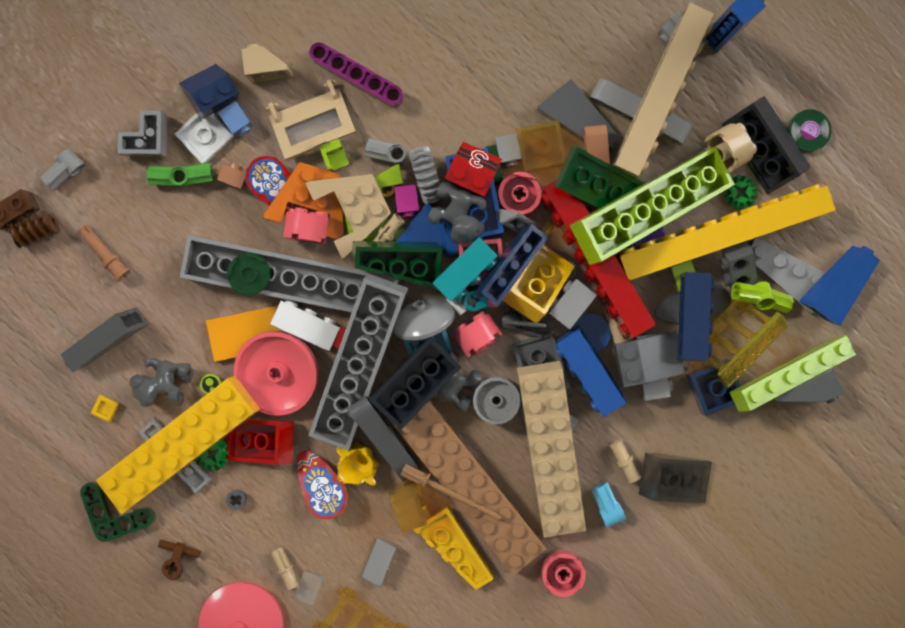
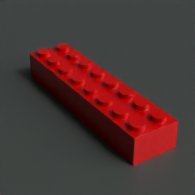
[541,180,656,340]

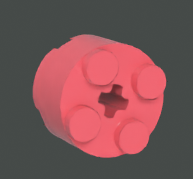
[498,172,542,216]
[283,208,329,244]
[454,311,504,359]
[541,549,586,597]

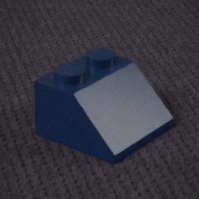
[179,64,239,120]

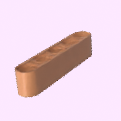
[583,124,610,214]

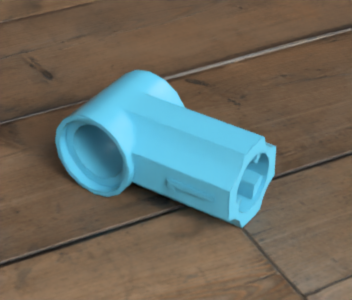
[591,482,626,528]

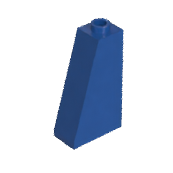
[799,246,880,326]

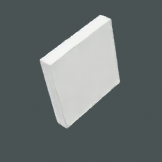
[174,113,235,164]

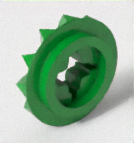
[723,176,758,210]
[197,439,229,471]

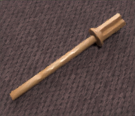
[400,464,501,519]

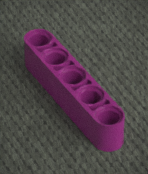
[309,42,404,107]

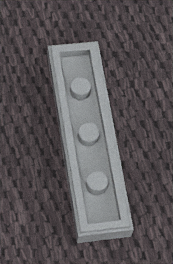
[138,418,212,494]

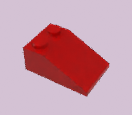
[226,419,294,465]

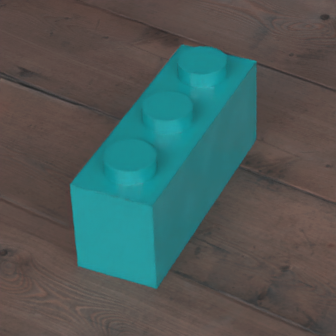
[433,237,498,302]

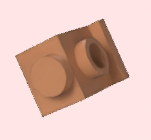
[216,163,247,191]

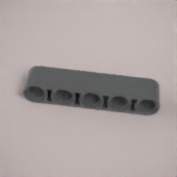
[348,396,421,482]

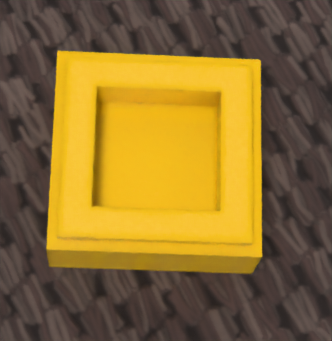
[90,394,120,423]

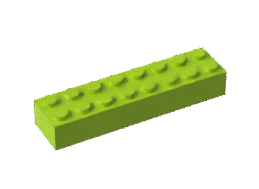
[569,146,735,265]

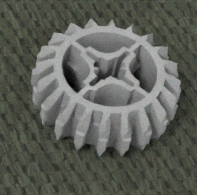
[409,146,443,204]

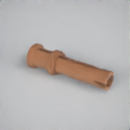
[77,224,131,282]

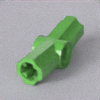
[147,163,214,188]

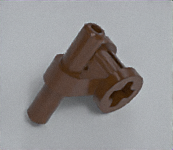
[158,539,201,580]

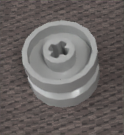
[473,376,520,424]

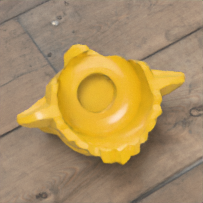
[336,442,380,486]

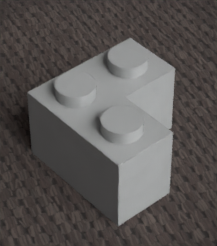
[118,111,167,157]
[547,279,597,329]

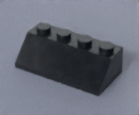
[722,96,811,195]
[369,337,462,430]

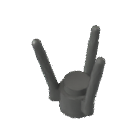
[502,308,547,338]

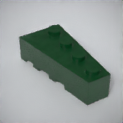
[352,241,442,290]

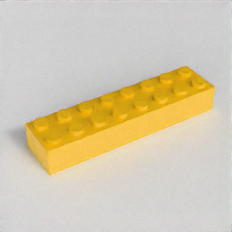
[96,376,260,514]

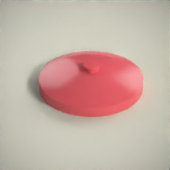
[234,331,319,416]
[199,581,284,628]

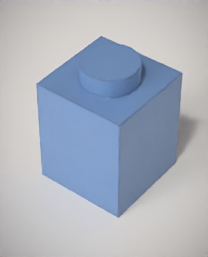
[218,101,253,137]

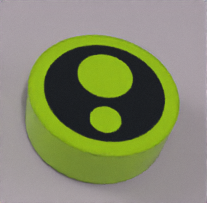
[200,374,222,394]

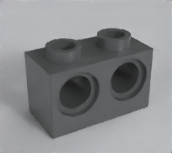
[720,241,758,290]

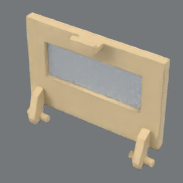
[266,79,356,161]

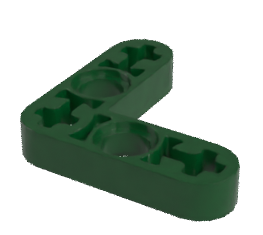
[80,482,156,542]

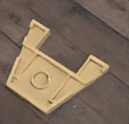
[305,174,391,259]

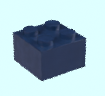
[686,359,740,416]

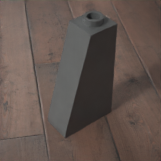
[537,79,620,153]
[60,307,148,372]

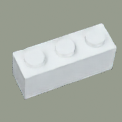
[270,299,340,351]

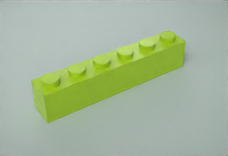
[730,335,856,412]

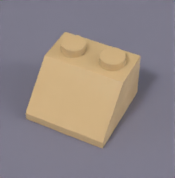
[241,44,294,83]

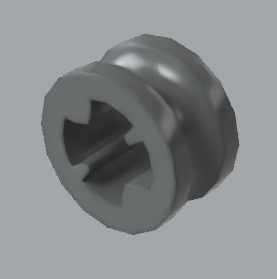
[226,489,247,510]

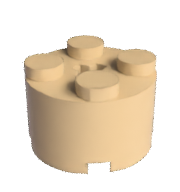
[705,123,757,173]

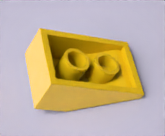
[502,245,575,323]

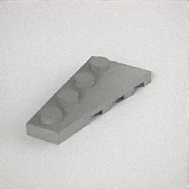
[750,238,825,314]

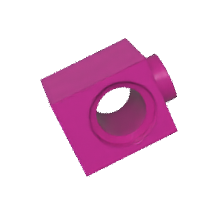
[395,185,419,217]

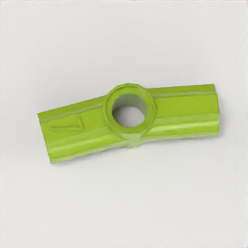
[730,282,794,313]

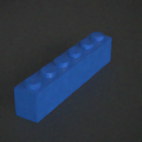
[705,0,766,53]

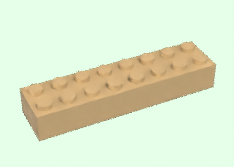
[612,3,714,178]
[517,361,586,538]

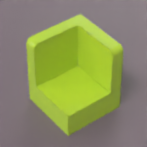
[319,139,349,172]
[671,260,695,292]

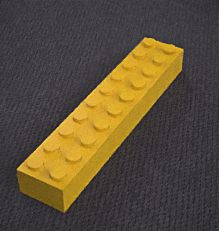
[616,184,836,280]

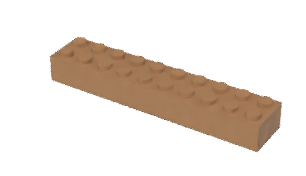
[390,400,547,575]

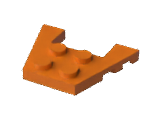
[262,162,344,240]

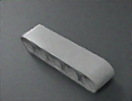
[590,78,692,145]

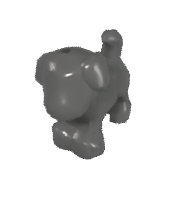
[428,182,486,244]
[432,351,481,413]
[130,358,194,407]

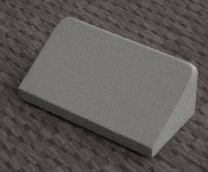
[498,209,542,233]
[362,538,397,587]

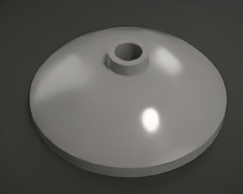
[393,298,455,340]

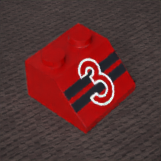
[445,142,502,199]

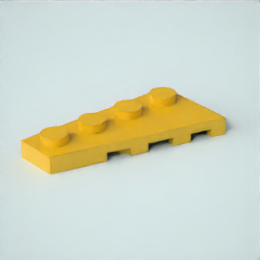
[413,506,494,590]

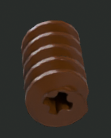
[10,210,60,249]

